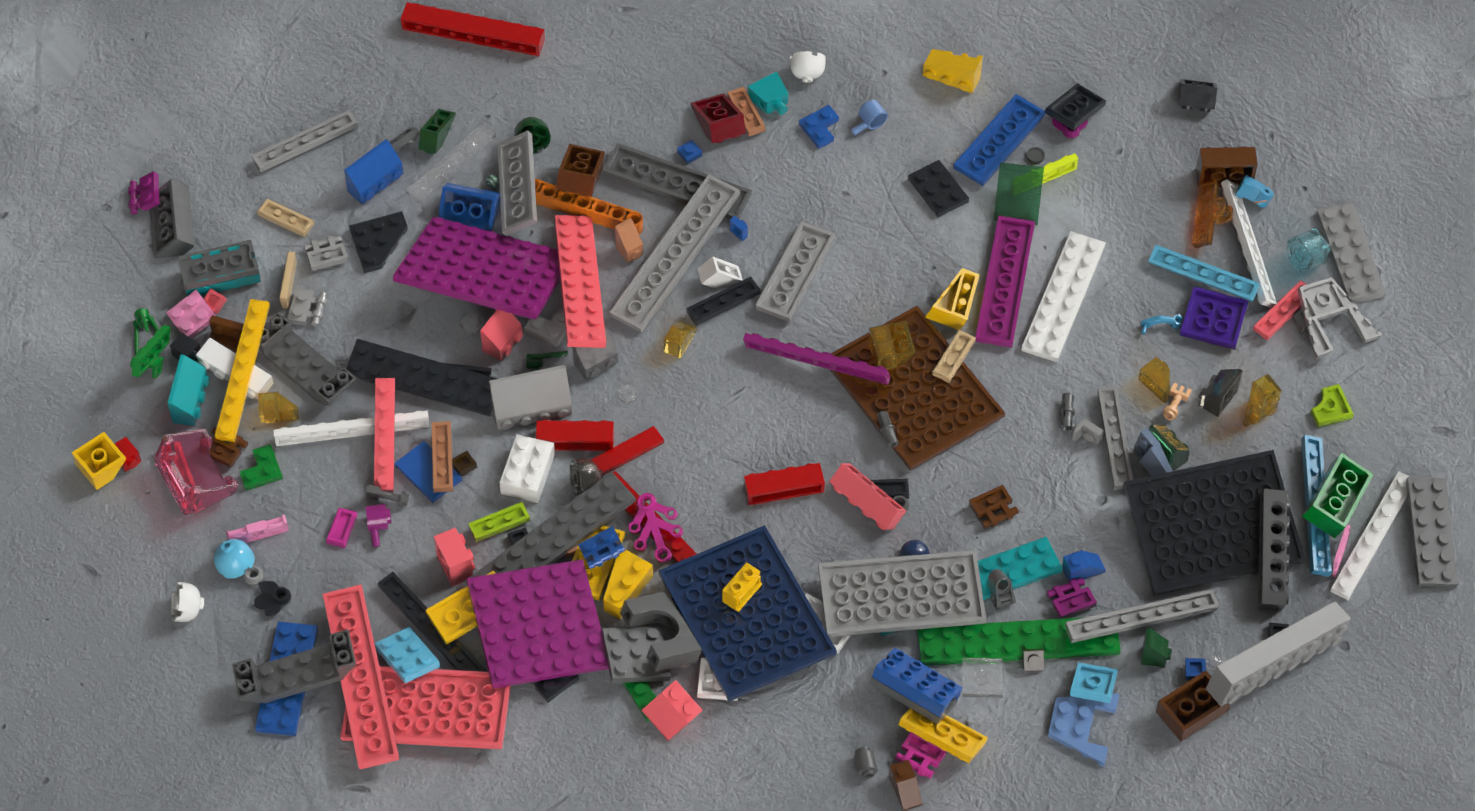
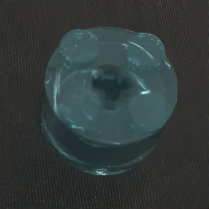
[1287,228,1331,272]

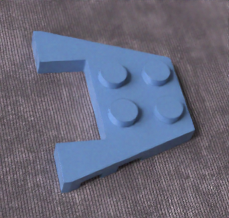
[1048,693,1119,767]

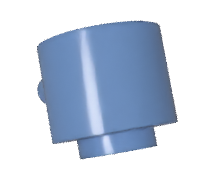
[851,100,888,136]

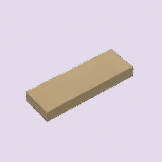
[257,199,314,237]
[279,252,297,309]
[932,330,976,383]

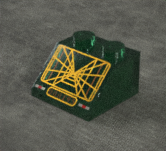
[1149,425,1190,471]

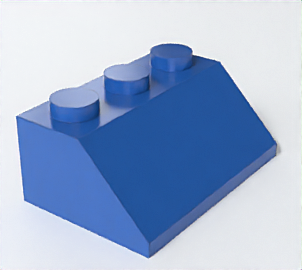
[344,139,404,204]
[438,183,500,231]

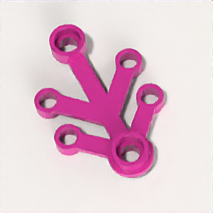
[628,493,683,563]

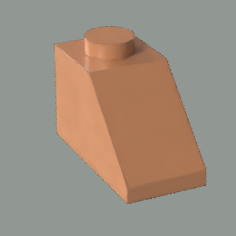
[615,218,643,263]

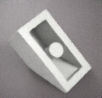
[698,257,742,288]

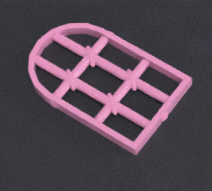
[1332,525,1351,578]

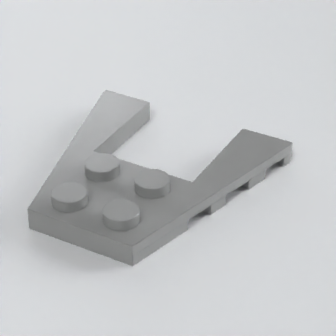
[1297,277,1381,359]

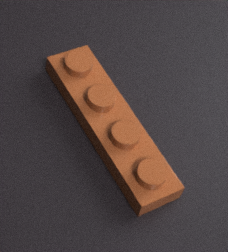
[431,421,453,493]

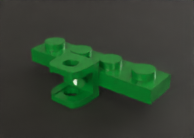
[130,325,171,379]

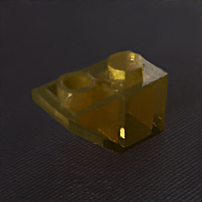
[258,392,300,423]

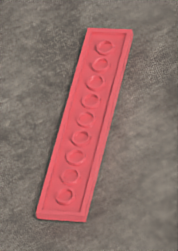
[554,215,606,348]
[323,585,400,769]

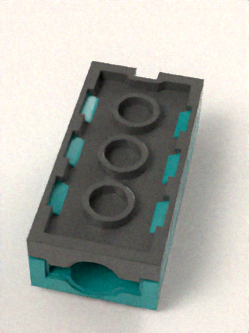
[177,240,261,296]

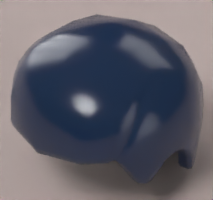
[898,539,930,557]

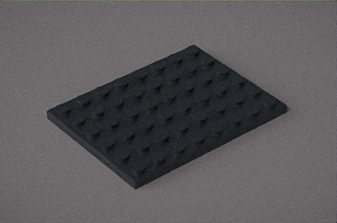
[1123,450,1306,596]

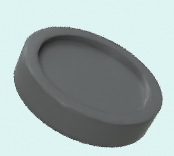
[1027,147,1045,164]

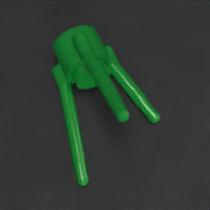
[133,308,159,355]

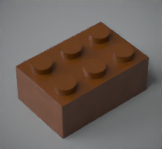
[556,144,605,197]
[1196,146,1258,188]
[1156,670,1230,742]

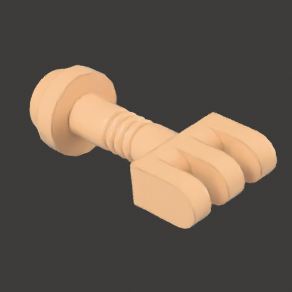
[1163,383,1192,420]

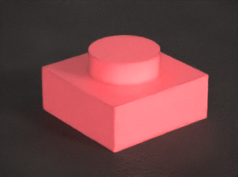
[204,289,227,315]

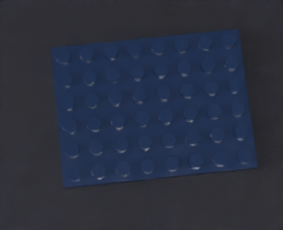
[658,525,837,702]

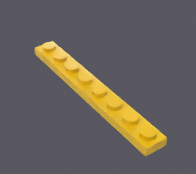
[215,299,270,442]

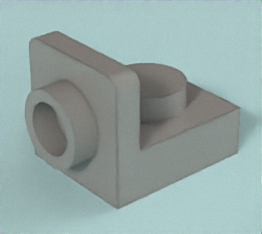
[1072,418,1103,445]

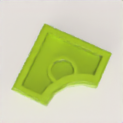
[1310,384,1354,428]

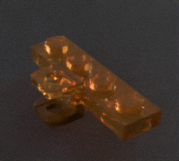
[1192,181,1233,248]

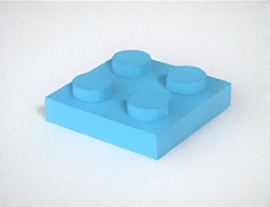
[1070,662,1118,703]

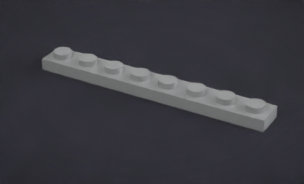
[1064,589,1219,643]

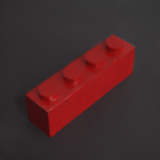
[536,419,614,451]
[744,463,825,506]

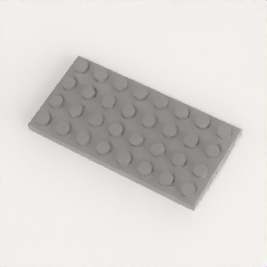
[818,550,986,637]

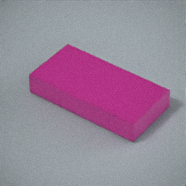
[326,508,358,548]

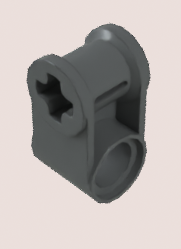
[988,569,1016,610]

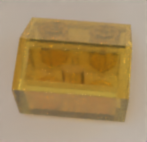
[868,321,916,370]
[1243,374,1282,427]

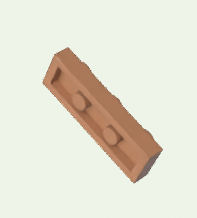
[727,87,765,137]

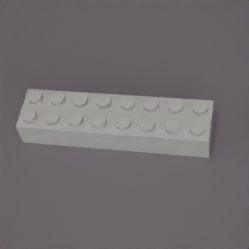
[1206,601,1351,706]

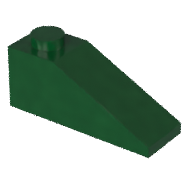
[418,109,456,154]

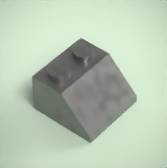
[573,326,618,380]

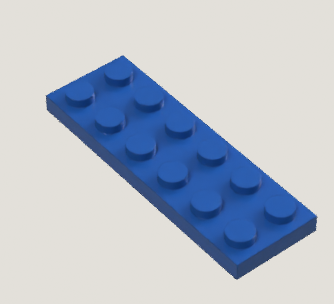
[953,94,1045,186]
[255,621,318,736]

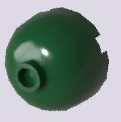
[514,117,551,154]

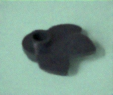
[251,581,291,616]

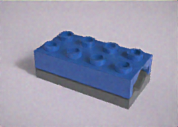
[869,648,963,724]

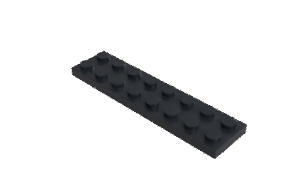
[346,339,497,416]

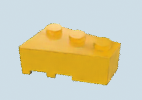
[923,49,983,94]
[925,268,979,330]
[603,549,653,620]

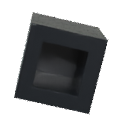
[170,333,201,362]

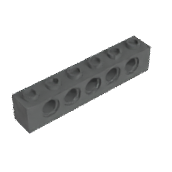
[1258,489,1290,610]

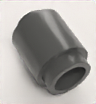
[854,747,878,779]

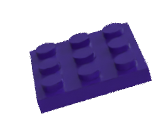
[1180,287,1249,350]

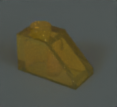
[664,321,697,359]
[1138,357,1170,404]

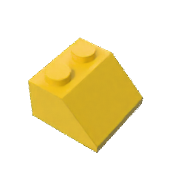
[71,432,126,490]

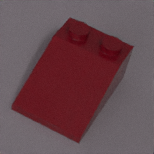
[691,93,746,143]

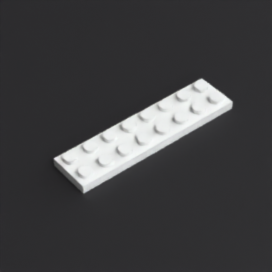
[1021,231,1106,362]

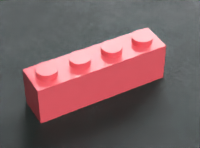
[829,463,906,530]

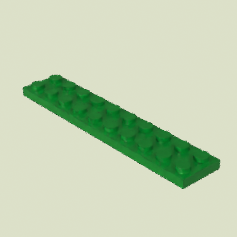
[917,617,1121,666]

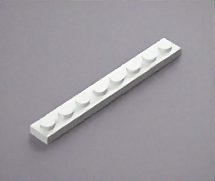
[1221,179,1277,309]
[274,411,430,446]
[1330,471,1410,600]

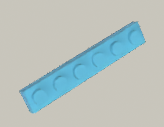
[1148,245,1260,302]

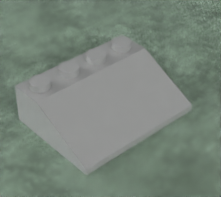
[489,365,572,430]

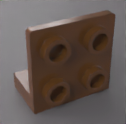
[208,315,244,353]

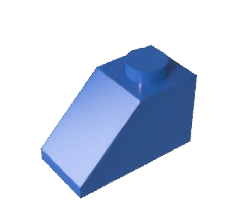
[1062,550,1106,581]

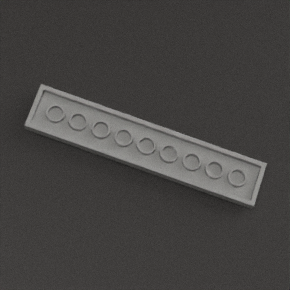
[609,174,740,333]

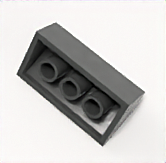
[150,179,195,259]

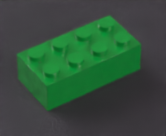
[1302,453,1374,539]

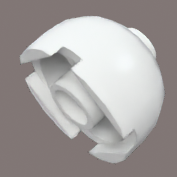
[790,51,826,83]
[171,582,204,622]

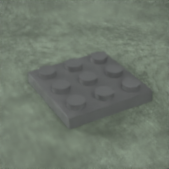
[601,627,671,683]

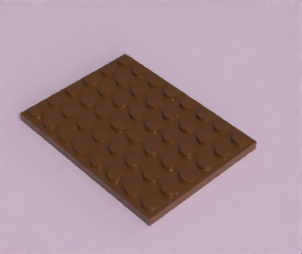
[830,306,1005,471]

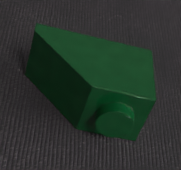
[1141,628,1172,667]

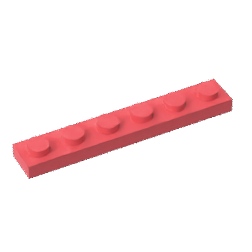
[374,378,395,492]

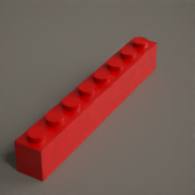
[401,2,545,57]

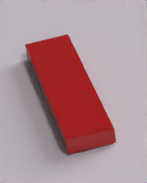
[588,426,664,478]

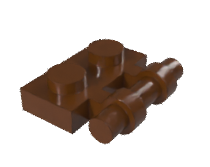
[197,427,248,468]
[969,485,1019,529]

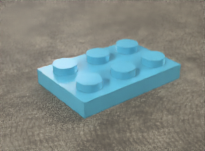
[375,627,440,683]

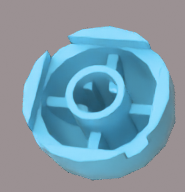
[214,539,255,578]

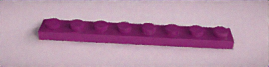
[743,333,890,385]

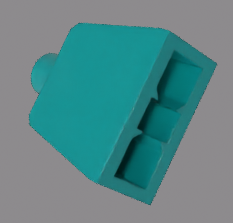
[747,71,788,115]

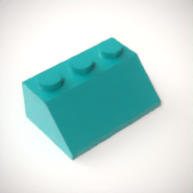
[168,355,210,426]

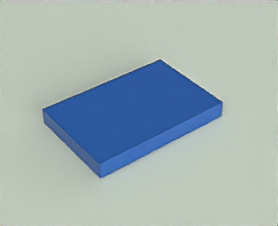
[395,441,462,503]

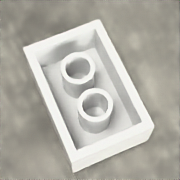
[500,434,555,503]

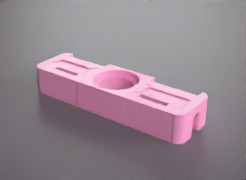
[226,515,289,543]

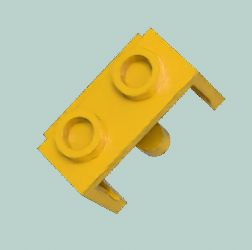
[722,562,762,612]

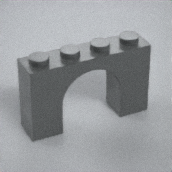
[620,591,702,672]

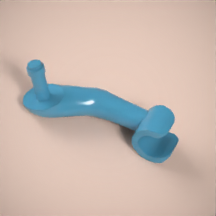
[1140,314,1183,334]

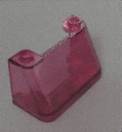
[155,428,239,515]

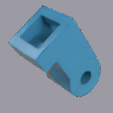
[1235,175,1274,208]

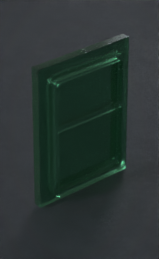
[993,162,1044,226]

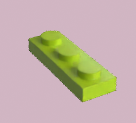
[468,502,530,542]

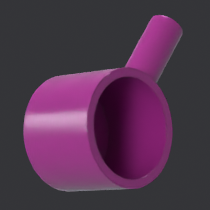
[366,504,392,547]

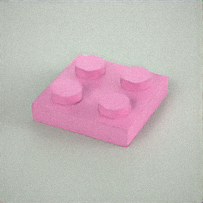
[166,290,216,339]

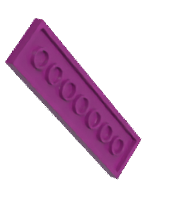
[975,216,1035,348]

